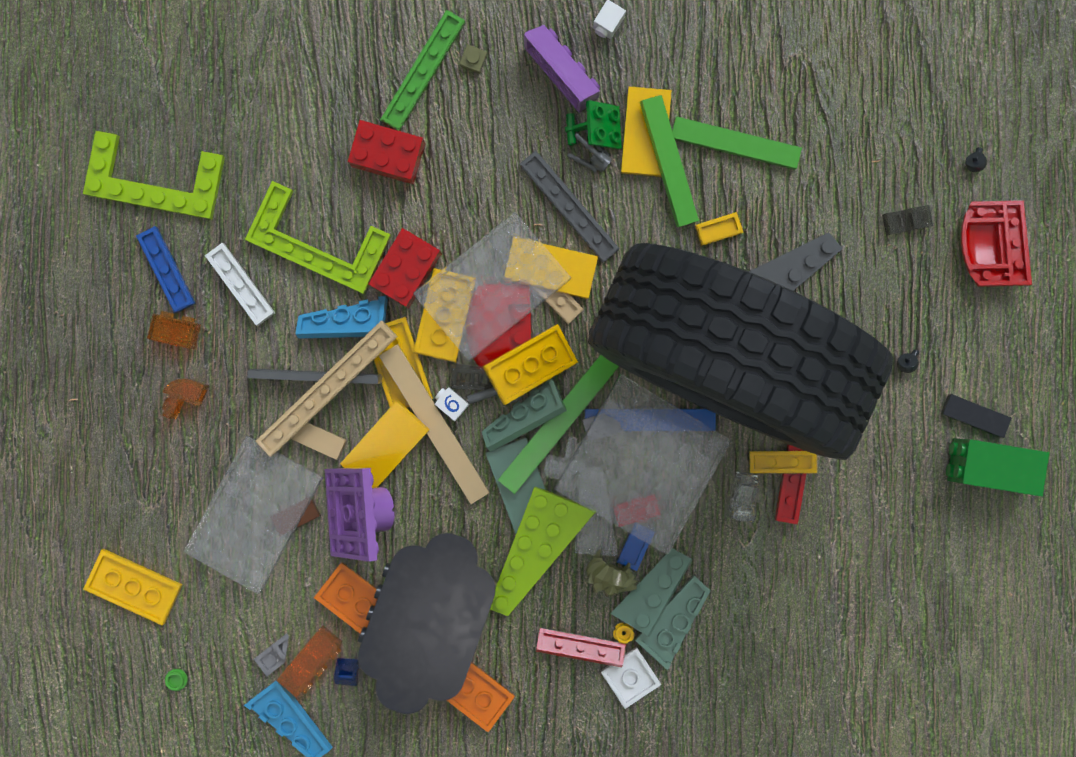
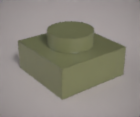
[459,44,488,74]

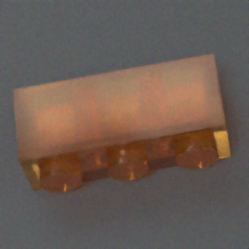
[276,625,343,698]

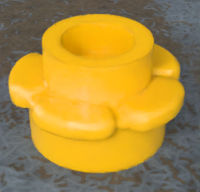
[613,622,635,644]

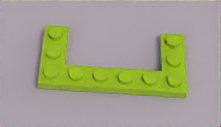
[83,131,225,220]
[245,181,391,294]

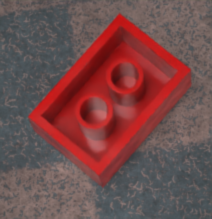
[348,120,425,185]
[368,228,442,309]

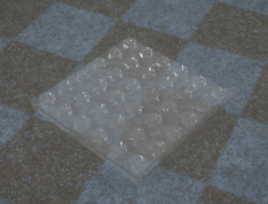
[554,374,732,555]

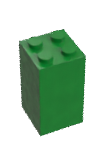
[946,438,1050,497]

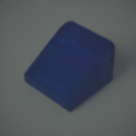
[334,658,359,686]

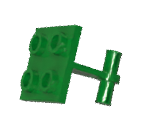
[565,100,622,150]

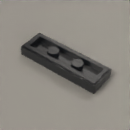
[941,394,1012,438]

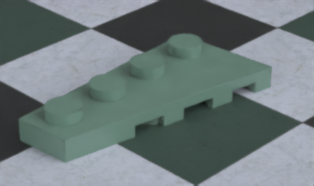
[482,377,567,452]
[610,548,692,637]
[635,575,711,670]

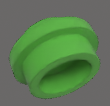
[165,669,188,691]

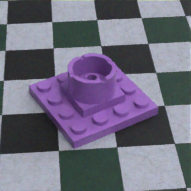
[324,468,394,561]

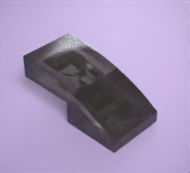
[882,205,933,236]

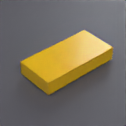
[695,212,743,246]

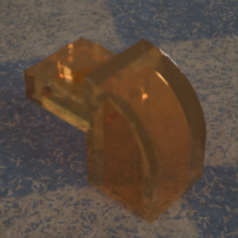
[162,379,209,419]

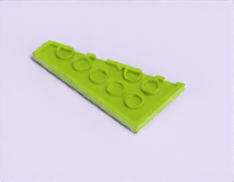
[490,486,596,616]

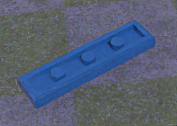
[136,226,196,313]

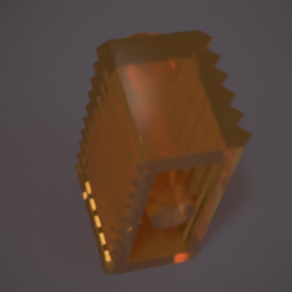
[147,311,201,350]

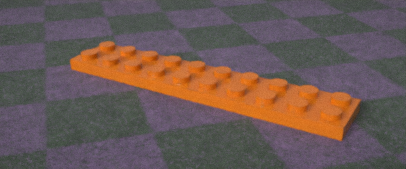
[314,562,515,732]

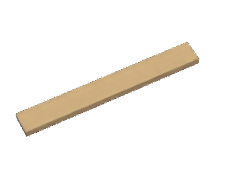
[255,320,398,457]
[379,344,490,504]

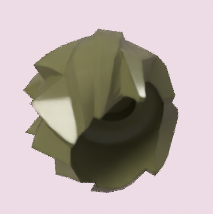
[586,549,638,597]

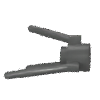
[567,122,613,173]

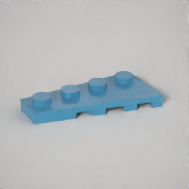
[295,295,388,338]
[244,677,333,757]

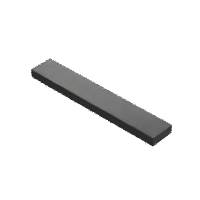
[519,150,620,263]
[247,368,382,384]

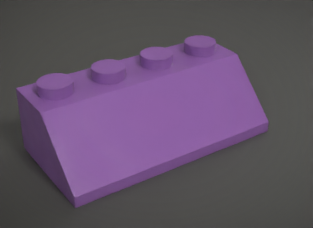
[524,25,600,113]

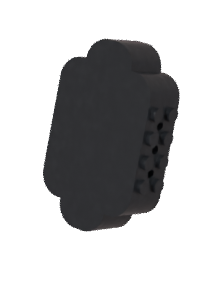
[358,533,496,714]

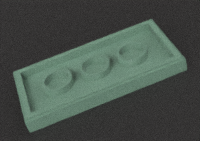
[486,438,546,534]

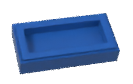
[617,522,655,571]

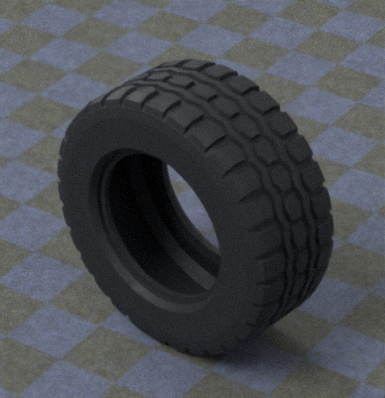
[588,243,893,460]

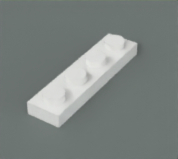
[205,243,275,326]

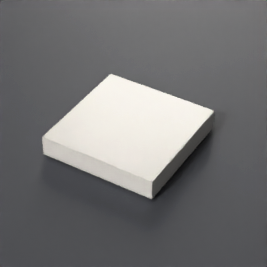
[601,646,661,709]

